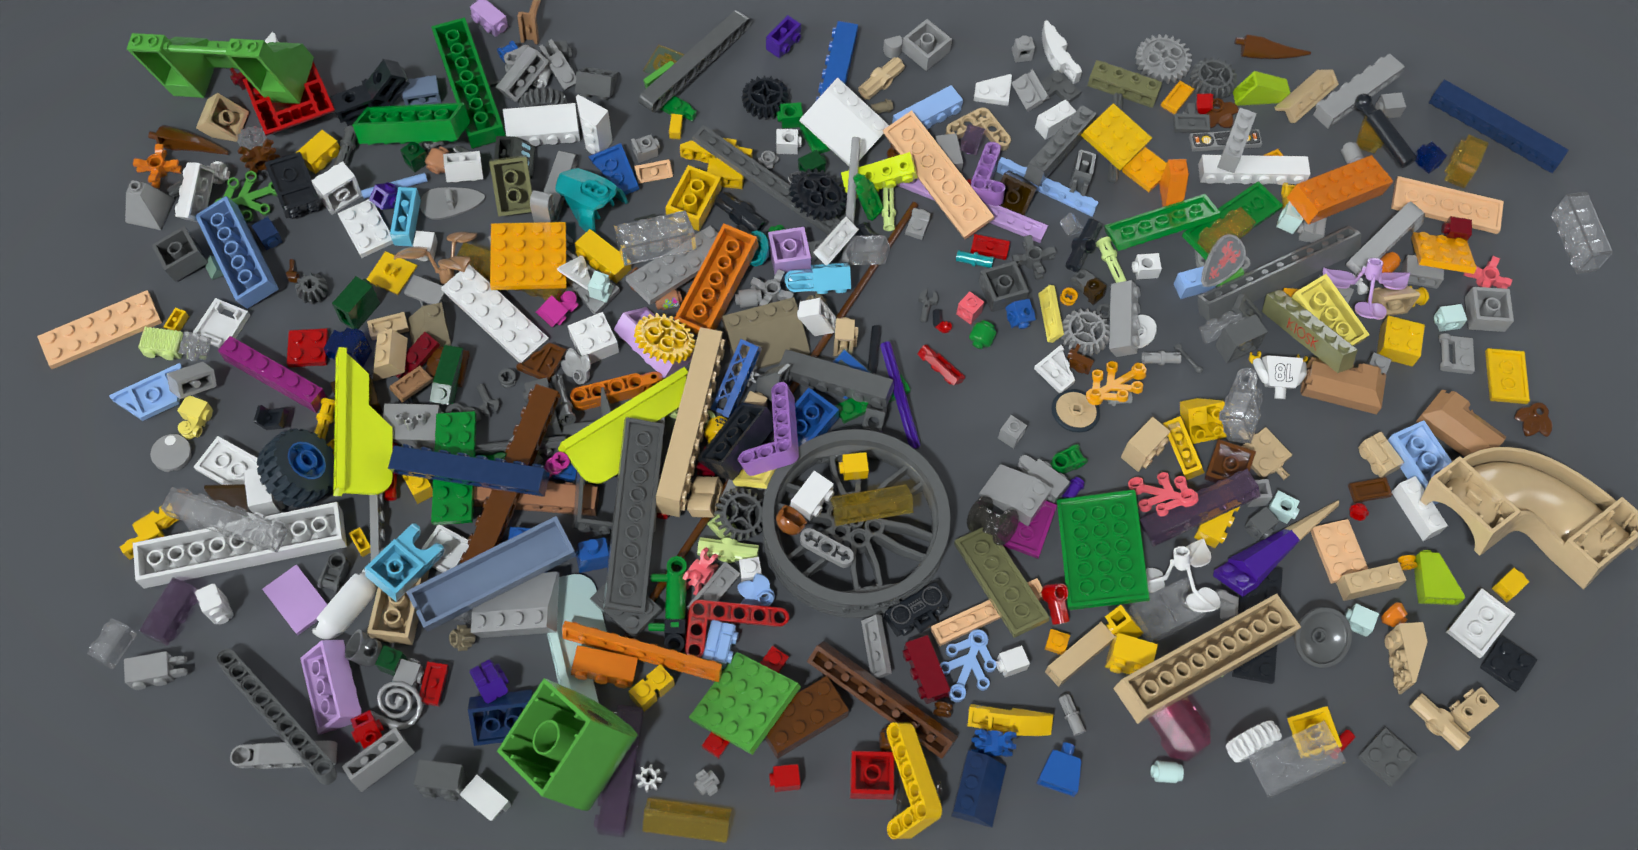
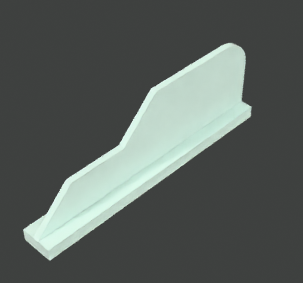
[547,574,607,703]

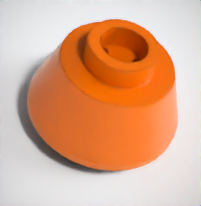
[1381,602,1408,628]

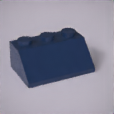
[468,690,533,746]
[951,750,1006,828]

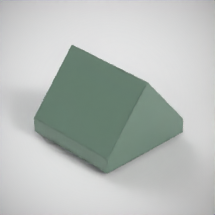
[205,256,224,280]

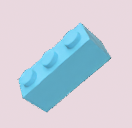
[390,187,421,247]

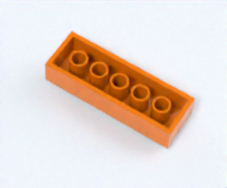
[1287,155,1393,225]
[674,223,759,336]

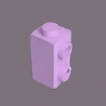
[470,0,508,37]

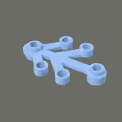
[940,629,997,702]

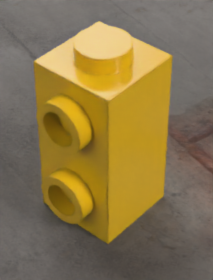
[1105,605,1144,638]

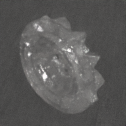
[237,125,267,150]

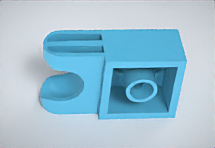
[784,263,851,294]
[365,523,445,602]

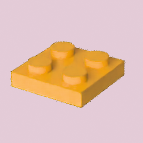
[1122,147,1167,192]

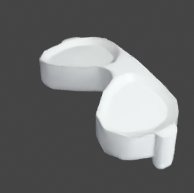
[1350,273,1369,295]

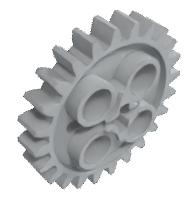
[1135,34,1192,84]

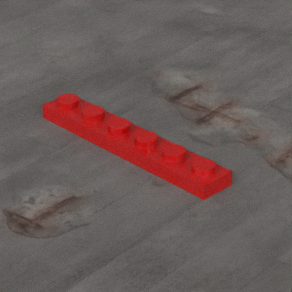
[702,646,789,759]

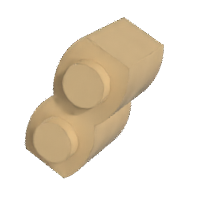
[686,477,723,518]

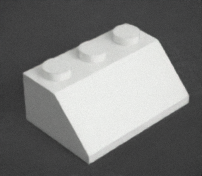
[576,95,613,154]
[175,163,216,222]

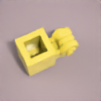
[177,396,213,439]

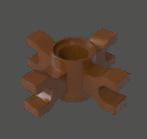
[237,139,281,177]

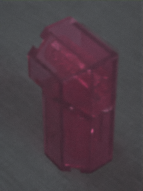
[1148,696,1211,762]

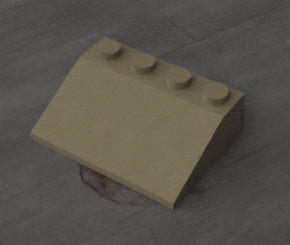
[722,297,810,373]

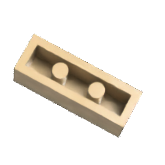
[1336,562,1407,601]

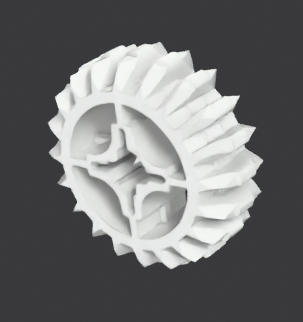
[1226,721,1282,762]

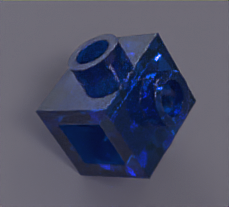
[1415,141,1448,174]

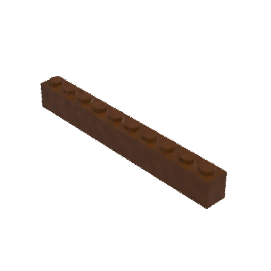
[460,384,561,563]

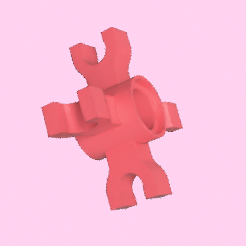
[1464,256,1512,289]
[683,548,719,596]

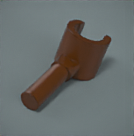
[286,259,299,283]

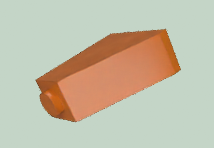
[1159,159,1189,207]

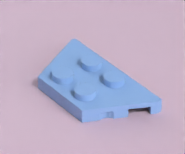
[109,363,183,421]

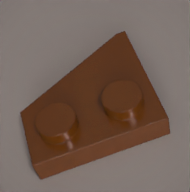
[516,342,567,383]

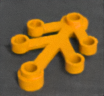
[1086,361,1147,405]

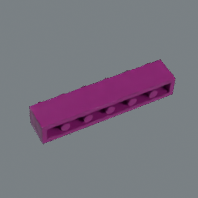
[218,336,328,413]

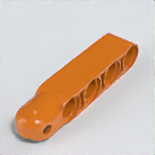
[570,371,664,411]

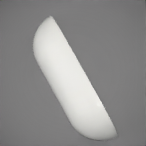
[312,569,377,639]

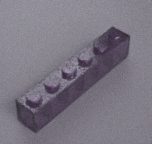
[1140,469,1261,547]
[594,705,644,837]

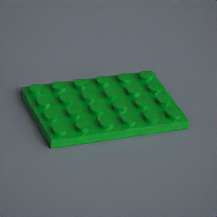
[1057,490,1150,610]

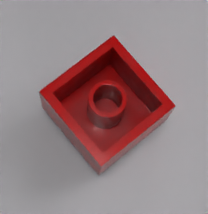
[850,751,894,800]

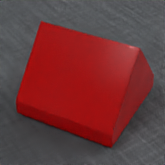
[1197,93,1213,114]

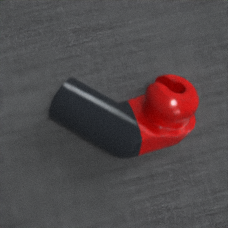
[933,309,952,333]

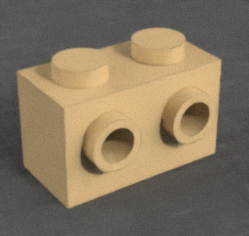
[833,318,858,356]
[1449,687,1499,733]

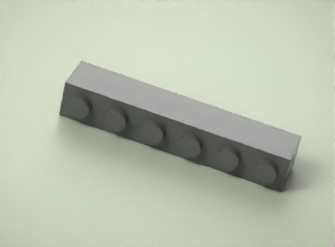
[1024,105,1097,186]
[779,349,894,408]

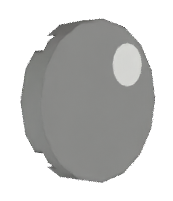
[150,434,192,472]

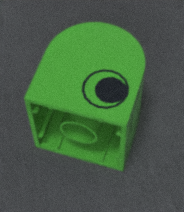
[497,678,638,811]

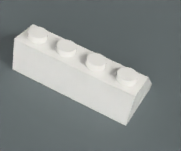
[503,103,580,146]

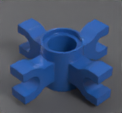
[971,729,1017,757]

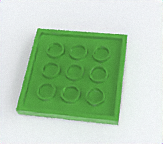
[689,652,801,755]

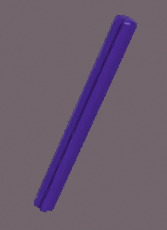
[880,341,920,449]

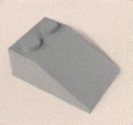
[979,464,1052,526]

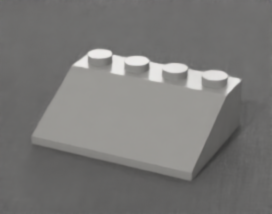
[471,572,559,638]

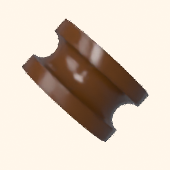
[933,702,953,718]

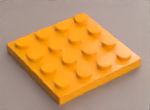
[490,222,567,290]

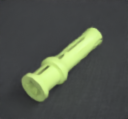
[1096,237,1126,283]

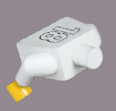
[1248,351,1308,399]

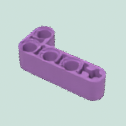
[971,142,1005,206]

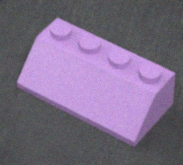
[614,307,693,379]
[300,640,362,734]

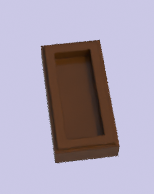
[1348,477,1393,503]

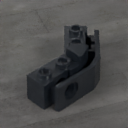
[329,59,410,126]

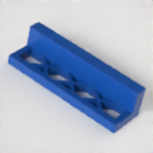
[711,339,762,418]

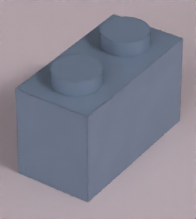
[402,75,441,105]

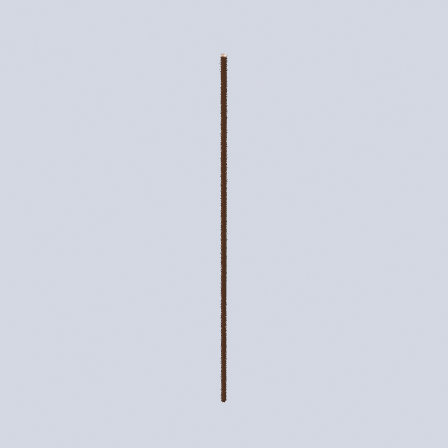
[623,202,918,639]

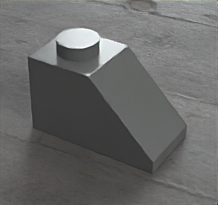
[756,363,791,401]

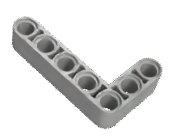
[530,151,578,223]
[1345,201,1425,277]

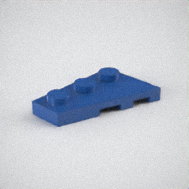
[588,143,640,195]

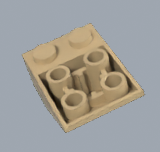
[1385,622,1428,694]

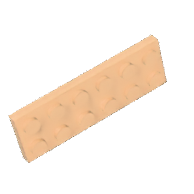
[1391,176,1504,234]
[37,290,162,369]

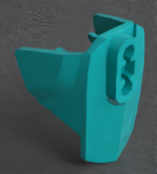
[555,168,628,233]

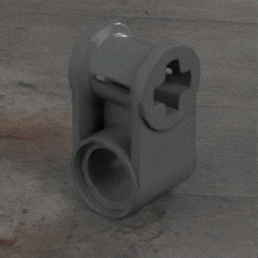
[318,552,350,593]

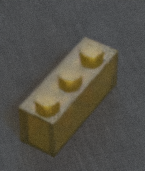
[1197,207,1256,254]

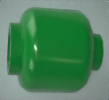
[969,320,997,349]

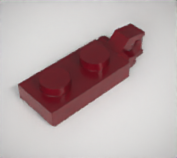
[395,331,440,379]

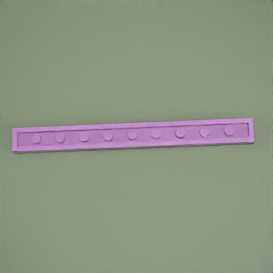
[883,159,1048,243]

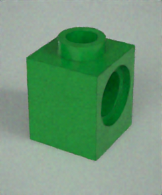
[777,102,803,129]

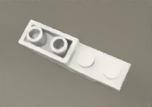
[1042,21,1082,84]

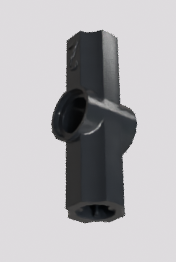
[715,191,766,232]
[1065,218,1102,273]

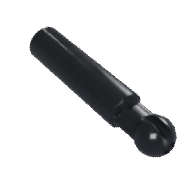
[1355,94,1417,168]

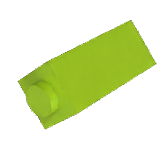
[1233,71,1290,106]
[1414,550,1465,605]

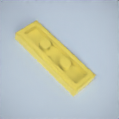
[1038,285,1064,343]

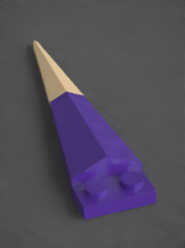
[1213,500,1339,597]

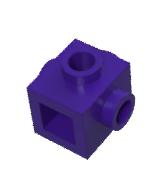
[369,182,398,210]

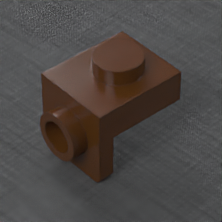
[1067,343,1094,375]

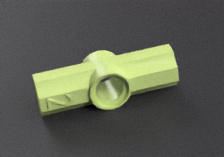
[697,537,759,563]

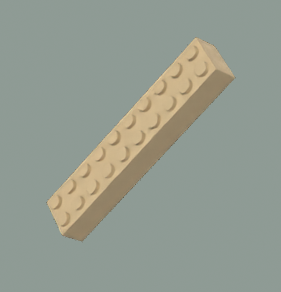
[656,327,725,517]
[1113,594,1301,724]

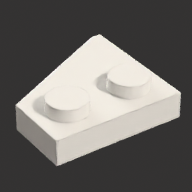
[974,74,1012,106]
[1034,345,1075,393]

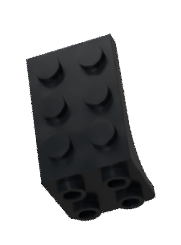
[265,152,322,219]

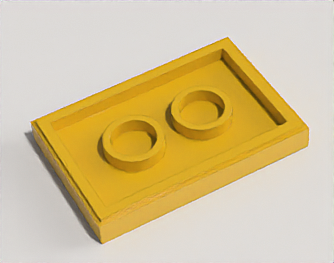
[1485,348,1530,404]

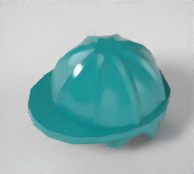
[749,231,770,267]

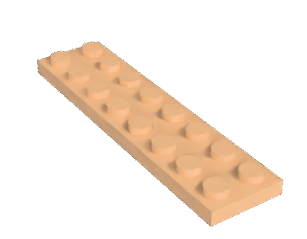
[882,110,994,239]

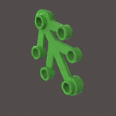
[214,171,277,222]

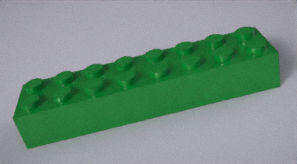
[431,17,505,149]

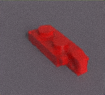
[917,345,965,385]

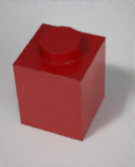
[769,764,800,792]

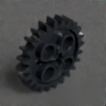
[789,169,847,221]

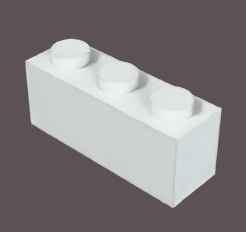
[1392,476,1448,541]

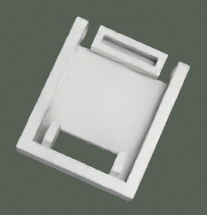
[192,298,251,348]

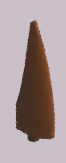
[1234,34,1311,59]
[148,125,228,155]

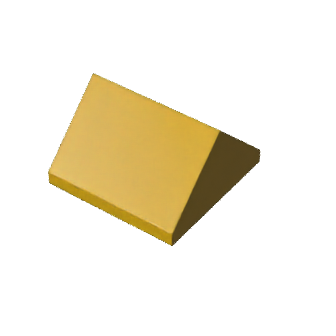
[1287,706,1342,759]

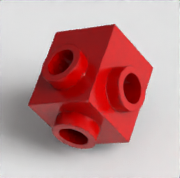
[350,710,384,749]

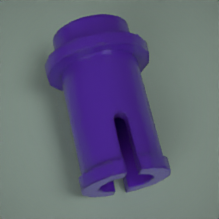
[1062,477,1085,499]

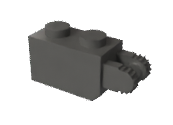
[1069,149,1096,196]

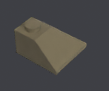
[408,302,451,347]

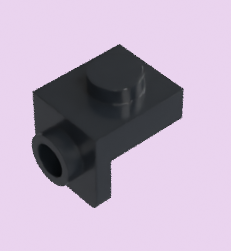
[254,405,289,430]

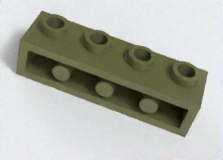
[1087,60,1162,108]

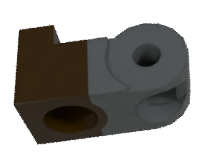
[1070,269,1106,305]

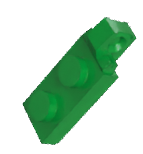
[660,96,697,122]
[853,173,883,221]

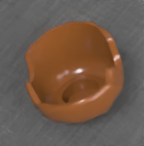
[776,505,807,535]

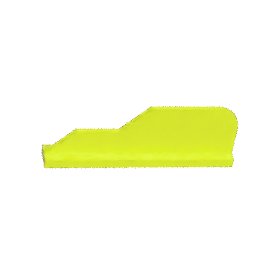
[333,347,393,496]
[558,367,688,484]

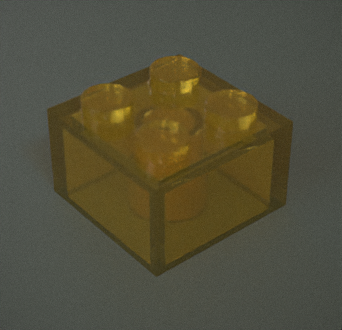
[1444,134,1489,189]

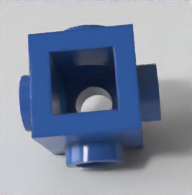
[1005,299,1036,329]

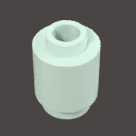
[1151,761,1184,783]

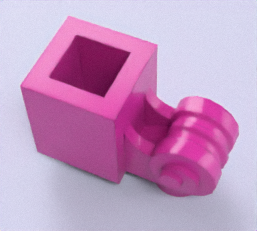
[536,291,579,327]

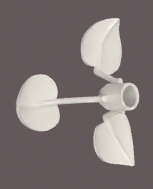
[1146,539,1220,612]

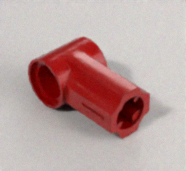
[1041,584,1070,625]

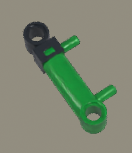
[648,556,687,653]

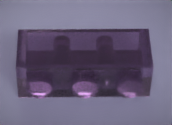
[139,577,198,646]

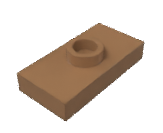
[390,366,433,402]

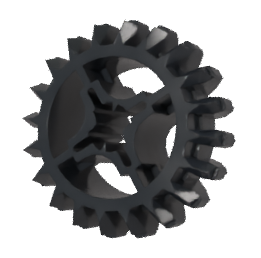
[742,75,789,120]

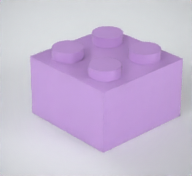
[768,227,811,274]

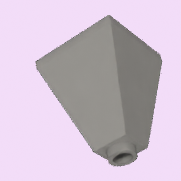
[125,180,175,230]

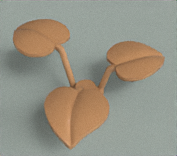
[394,232,477,284]

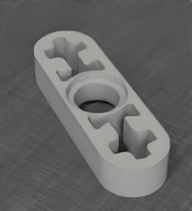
[800,528,854,568]

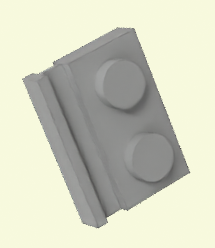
[1011,69,1049,112]

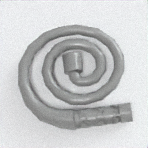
[371,681,423,730]

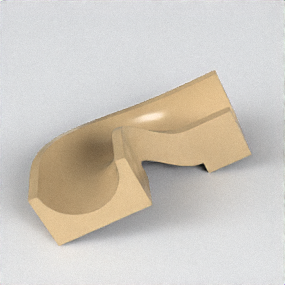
[1420,447,1638,589]

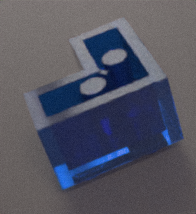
[323,327,372,368]

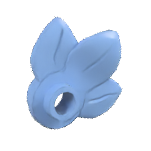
[737,573,775,606]

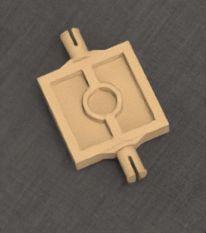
[1239,427,1292,480]

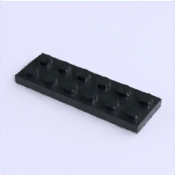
[1232,568,1283,684]

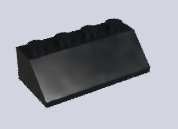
[697,402,774,480]

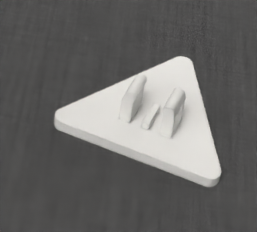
[557,256,590,290]

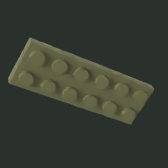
[954,525,1050,638]

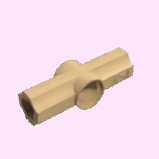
[858,57,905,100]
[1409,694,1471,751]

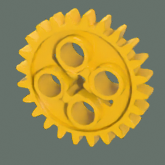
[634,313,695,364]

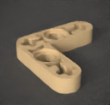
[946,108,1011,151]

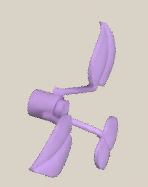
[1323,258,1410,320]

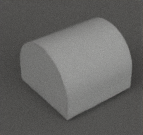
[883,36,902,58]

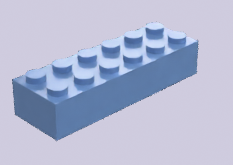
[195,196,279,309]

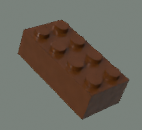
[765,676,849,759]

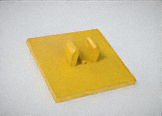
[367,251,418,295]

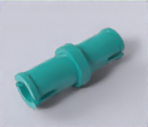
[956,250,994,268]

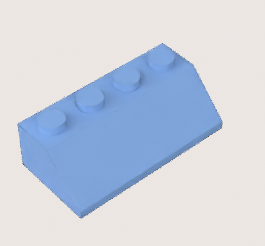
[1388,420,1452,505]

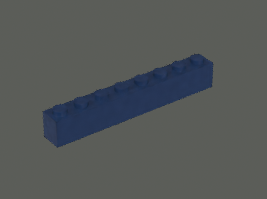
[1429,79,1569,173]
[388,444,550,497]

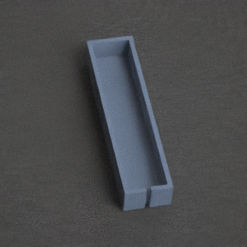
[406,516,576,631]

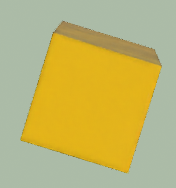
[669,114,683,139]
[163,307,189,331]
[349,527,371,557]

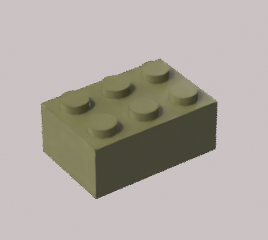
[489,155,532,216]

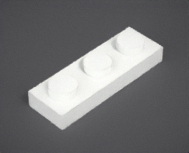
[813,217,859,265]

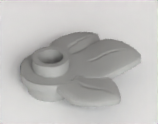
[561,348,591,385]

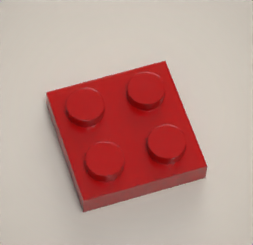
[287,328,329,367]

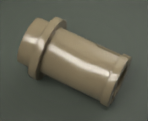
[870,99,893,114]

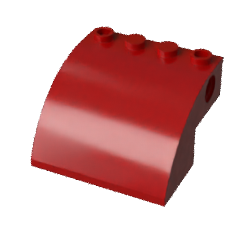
[242,61,335,136]

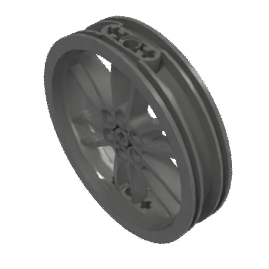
[762,429,950,618]

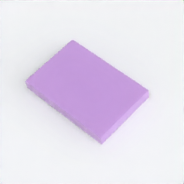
[262,565,327,635]

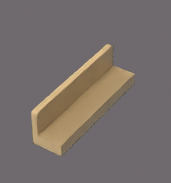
[1274,70,1339,123]

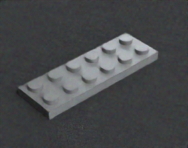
[626,226,718,305]

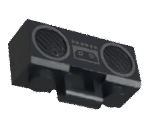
[884,582,949,637]

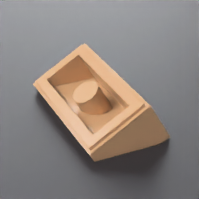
[634,159,673,184]

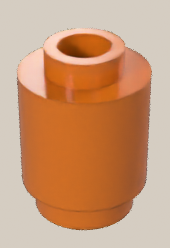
[1380,252,1401,273]

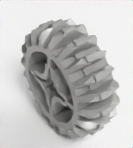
[1061,308,1110,357]

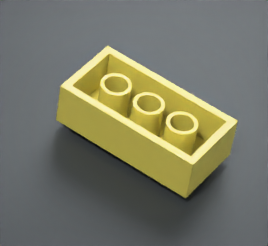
[1291,274,1370,347]

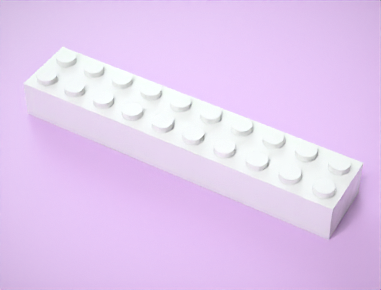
[133,502,347,588]

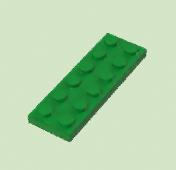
[1182,181,1283,260]
[1104,194,1221,251]
[431,411,477,525]

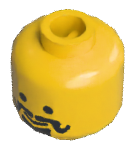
[704,416,728,443]

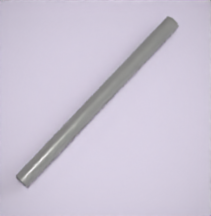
[842,137,861,263]

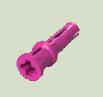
[544,452,569,478]

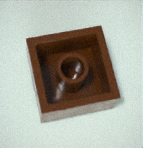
[1204,439,1256,492]

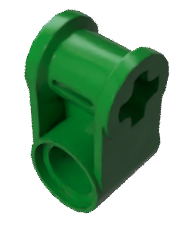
[1050,444,1088,474]

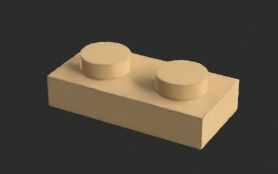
[367,312,409,340]

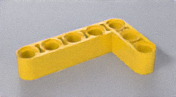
[887,722,942,839]

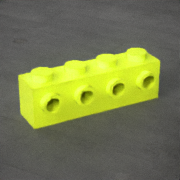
[841,152,918,198]

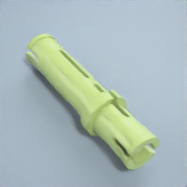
[882,187,896,231]

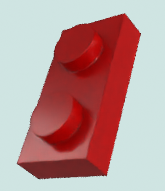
[970,234,1010,260]
[419,662,449,707]

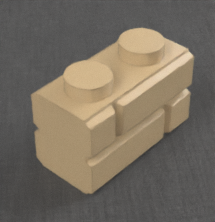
[1358,432,1404,478]

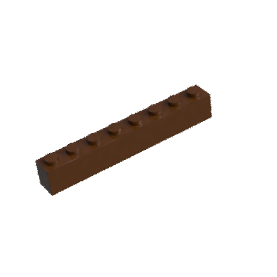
[807,641,958,759]

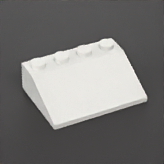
[799,77,889,166]

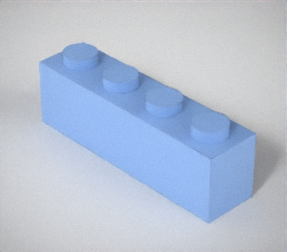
[892,85,963,130]

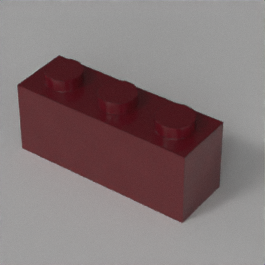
[902,635,951,704]

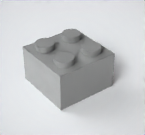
[902,19,952,71]
[1465,287,1514,332]

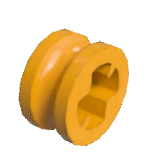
[1060,288,1078,306]
[1398,555,1417,570]

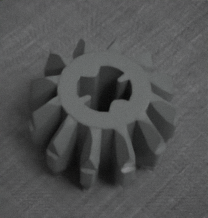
[295,272,328,305]

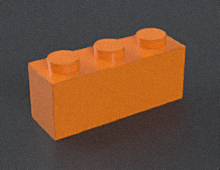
[571,645,638,688]

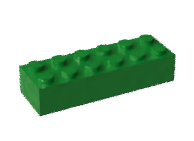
[352,103,470,145]

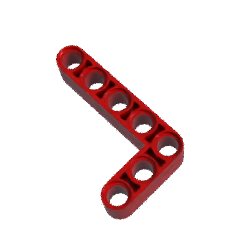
[684,600,789,658]

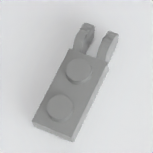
[539,39,576,90]

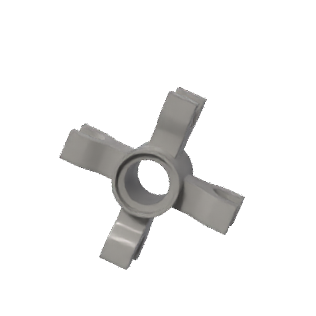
[750,269,794,306]

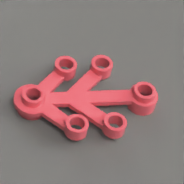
[1128,472,1199,516]

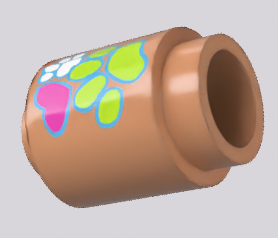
[655,289,682,311]

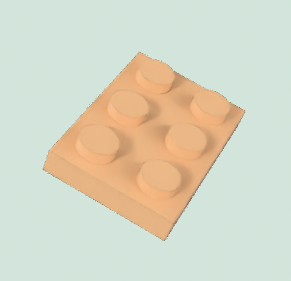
[1310,519,1368,584]

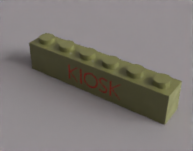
[1262,289,1358,373]

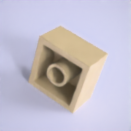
[1121,417,1171,472]

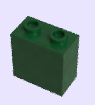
[332,276,380,332]

